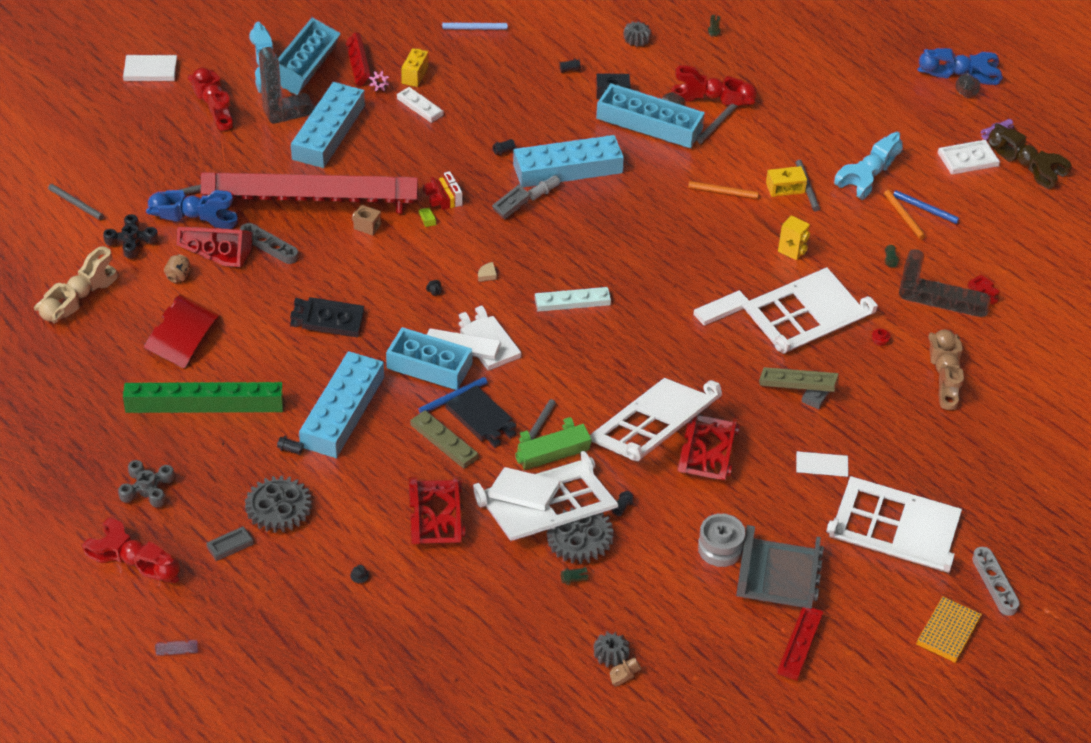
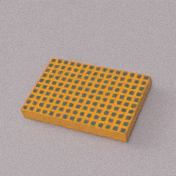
[917,597,981,663]

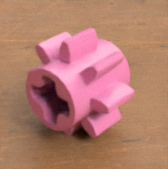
[369,71,389,91]

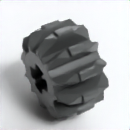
[623,21,651,47]
[594,631,630,668]

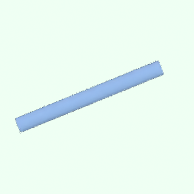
[443,23,507,30]

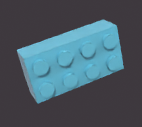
[386,327,472,390]

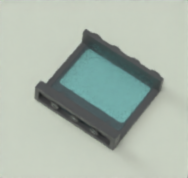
[736,525,824,609]

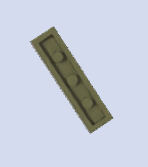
[759,367,839,392]
[410,410,478,469]

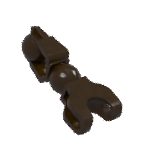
[988,123,1072,189]

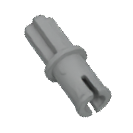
[527,175,560,200]

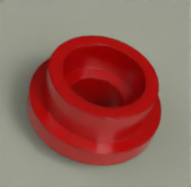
[871,328,890,346]

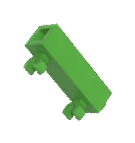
[515,417,592,470]

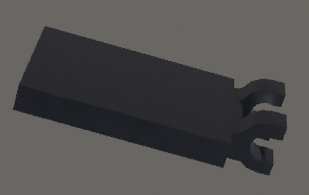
[290,297,364,337]
[445,386,516,448]

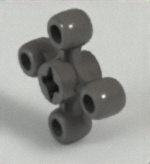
[118,460,175,508]

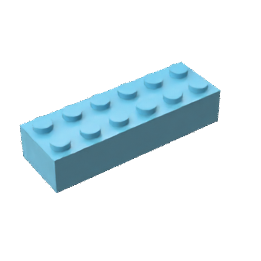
[268,18,341,95]
[291,82,365,168]
[596,84,705,148]
[513,135,624,188]
[299,351,384,458]

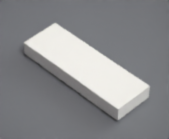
[397,87,444,123]
[694,290,749,326]

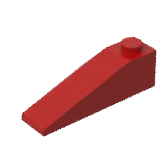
[176,227,253,267]

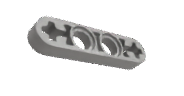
[972,547,1019,616]

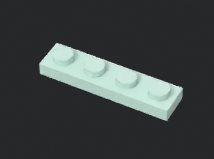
[535,287,611,312]

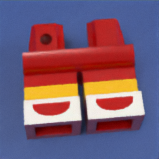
[423,171,462,210]

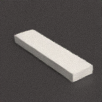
[427,329,501,360]

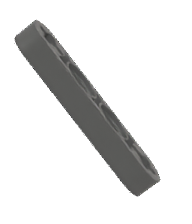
[240,223,298,264]

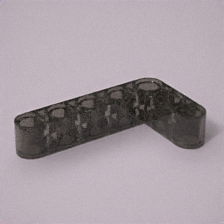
[259,47,316,124]
[899,249,991,317]

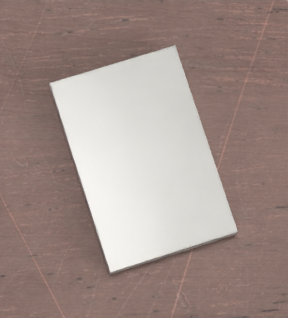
[123,55,177,81]
[938,140,1000,175]
[488,467,560,511]

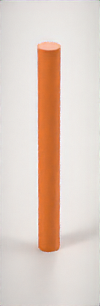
[688,181,759,199]
[884,190,926,240]

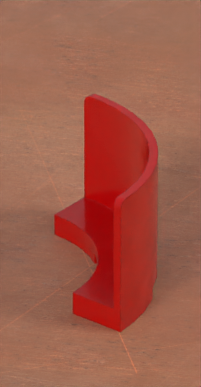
[144,294,220,368]

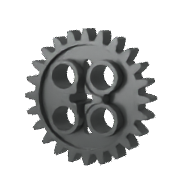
[245,475,312,533]
[547,507,614,564]

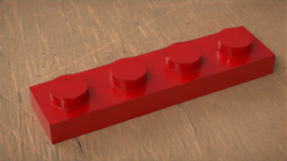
[346,32,371,87]
[777,607,823,681]

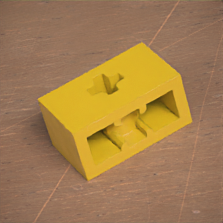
[401,48,428,87]
[766,166,807,197]
[778,215,810,260]

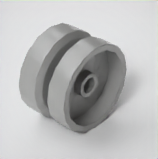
[698,514,745,567]

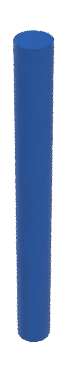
[893,190,960,224]
[418,377,488,413]

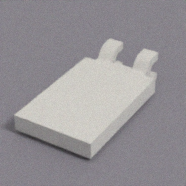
[459,306,521,371]

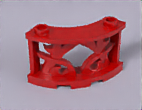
[678,415,740,480]
[408,476,465,544]

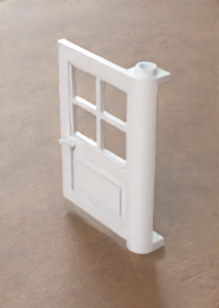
[742,268,878,354]
[590,378,722,461]
[473,451,618,541]
[826,476,962,573]

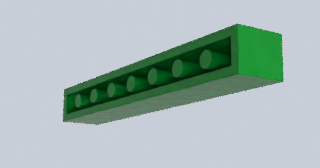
[123,382,284,413]

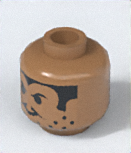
[164,255,191,283]

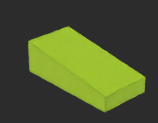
[419,208,436,227]

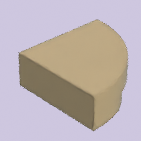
[478,262,496,282]

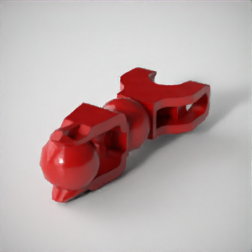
[670,65,757,106]
[188,67,233,131]
[81,518,180,583]

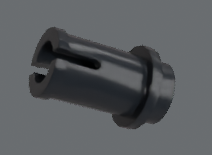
[559,58,581,73]
[492,139,516,155]
[277,436,304,455]
[611,491,634,516]

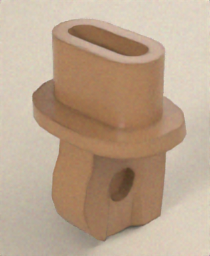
[610,657,642,687]

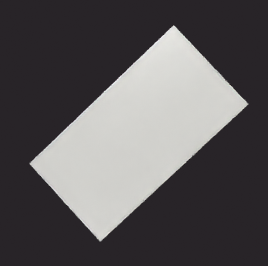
[796,452,848,477]

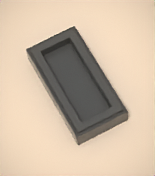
[206,526,253,561]

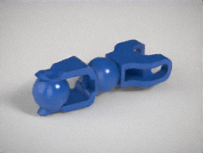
[918,48,1003,85]
[146,190,238,229]

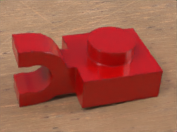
[967,274,1000,305]

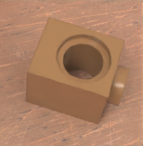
[352,205,381,235]

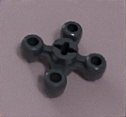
[103,214,159,259]

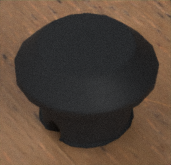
[426,280,442,296]
[350,565,369,583]

